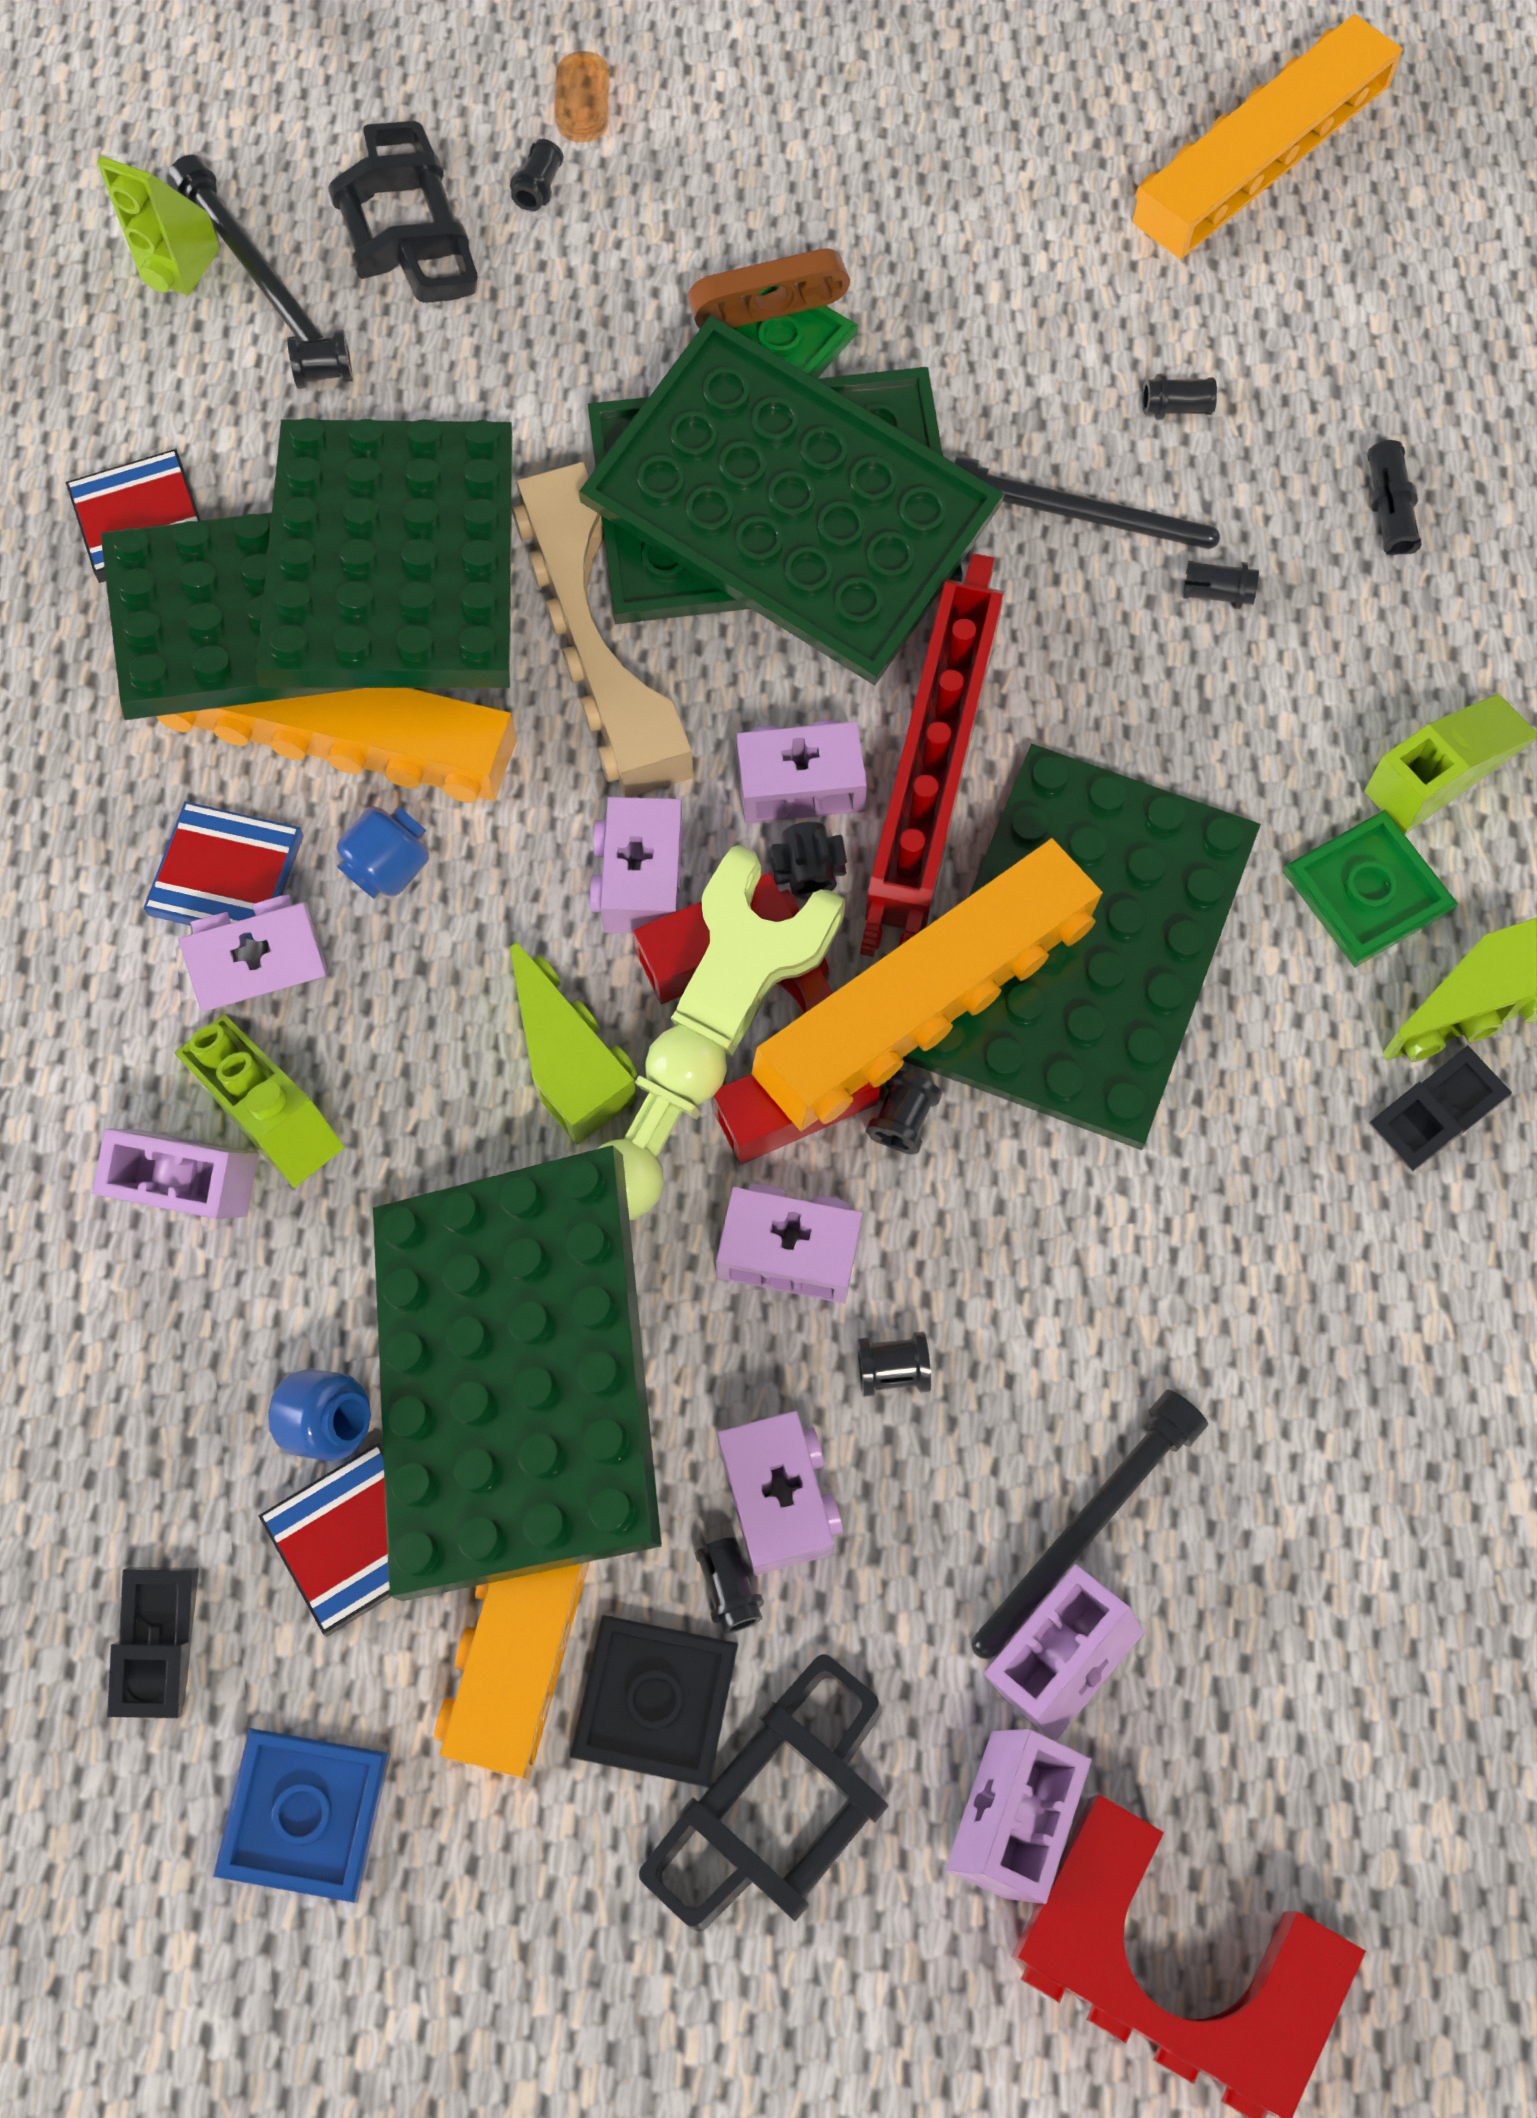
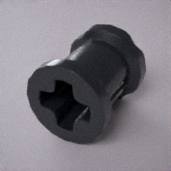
[287,329,353,389]
[865,1070,942,1155]
[857,1331,931,1397]

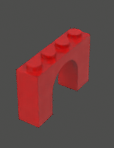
[632,872,880,1166]
[1011,1794,1366,2118]

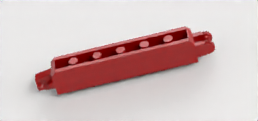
[860,553,1005,957]

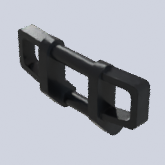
[328,121,478,303]
[639,1654,889,1932]

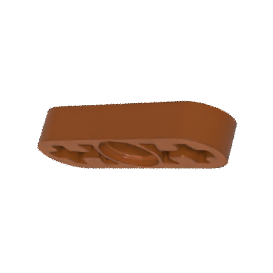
[687,248,850,328]

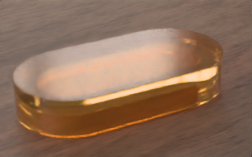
[555,51,610,143]

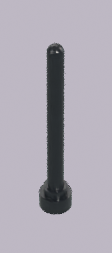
[167,154,324,341]
[955,455,1220,549]
[971,1389,1208,1659]

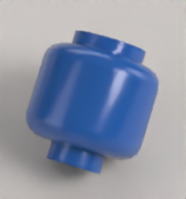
[337,806,429,899]
[268,1369,371,1462]

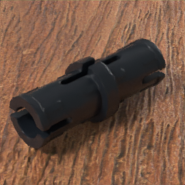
[1367,440,1422,555]

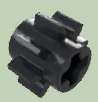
[771,822,848,898]

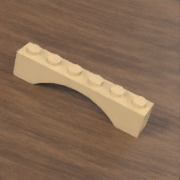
[512,462,694,798]

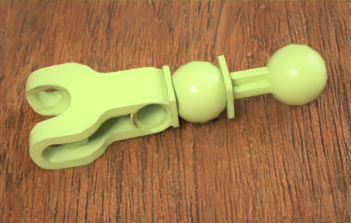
[597,845,845,1220]

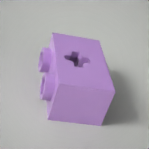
[736,720,867,824]
[590,797,683,934]
[178,894,329,1012]
[92,1128,259,1219]
[716,1184,863,1304]
[717,1411,843,1576]
[984,1564,1145,1741]
[945,1729,1092,1904]

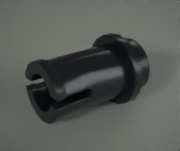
[510,139,564,212]
[1142,373,1217,420]
[1183,561,1259,609]
[694,1537,764,1634]

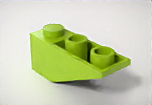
[97,156,220,296]
[1364,693,1537,835]
[1383,917,1537,1062]
[509,942,638,1145]
[174,1014,345,1189]

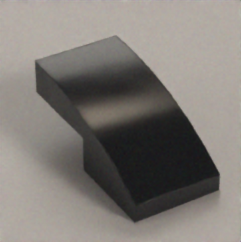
[1369,1045,1512,1172]
[107,1567,199,1718]

